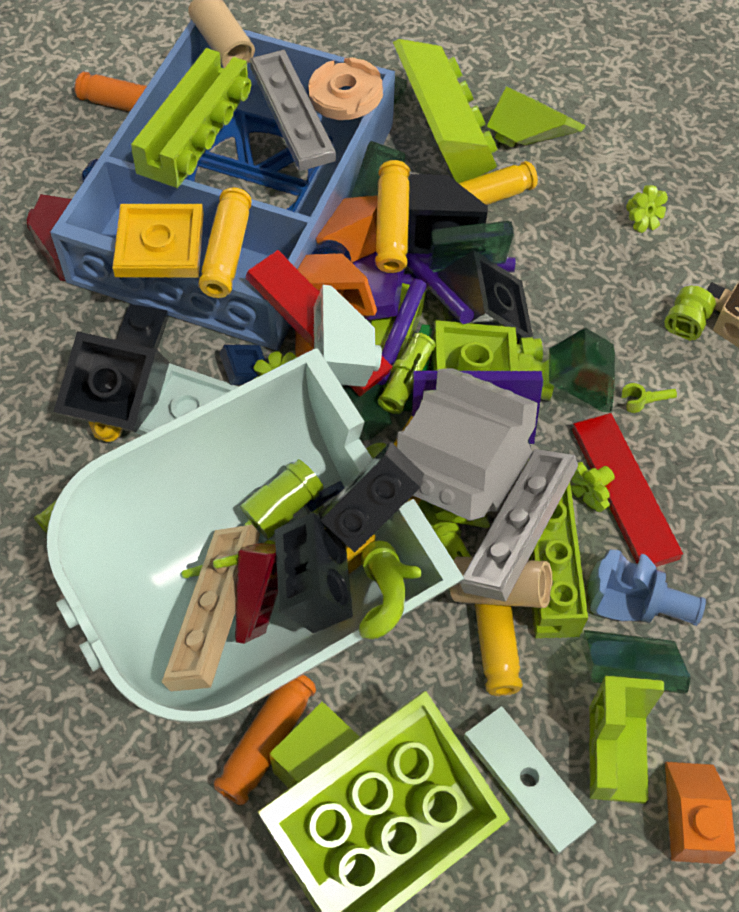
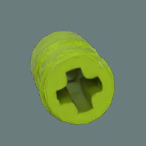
[240,459,324,540]

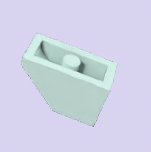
[314,285,382,387]

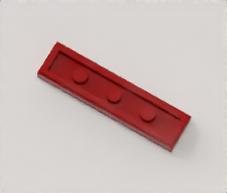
[245,250,393,397]
[572,413,683,567]

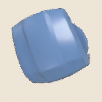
[587,550,706,626]

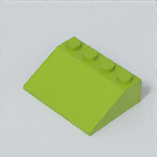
[257,691,510,912]

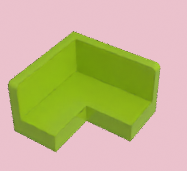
[589,676,664,804]

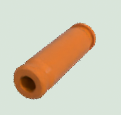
[75,71,147,111]
[214,674,316,805]

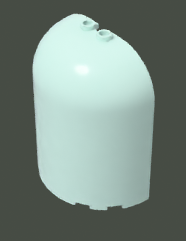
[47,348,464,723]

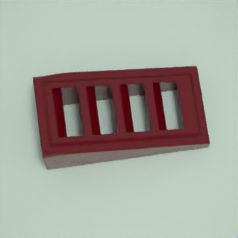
[235,543,278,644]

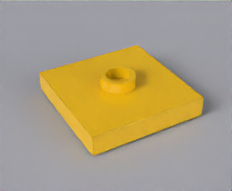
[113,204,204,278]

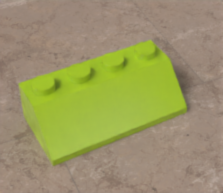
[393,39,498,183]

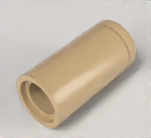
[188,0,255,68]
[450,557,552,608]

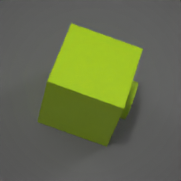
[269,701,360,788]

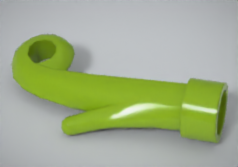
[359,541,421,640]

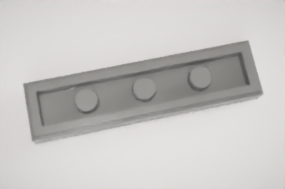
[250,50,336,171]
[460,449,578,602]

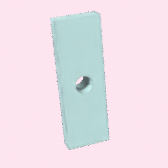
[464,706,596,856]

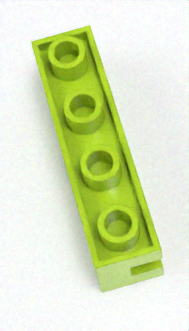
[131,48,251,188]
[522,459,588,638]

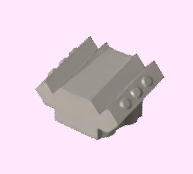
[397,368,537,521]

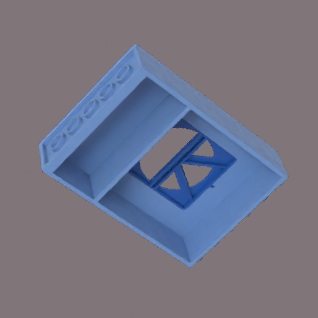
[50,19,395,351]

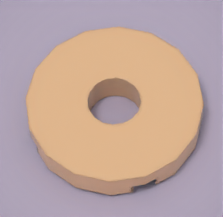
[308,58,383,120]

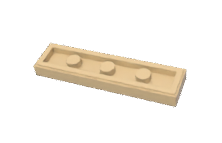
[162,524,260,691]

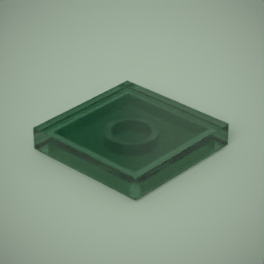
[428,221,514,272]
[582,630,691,694]

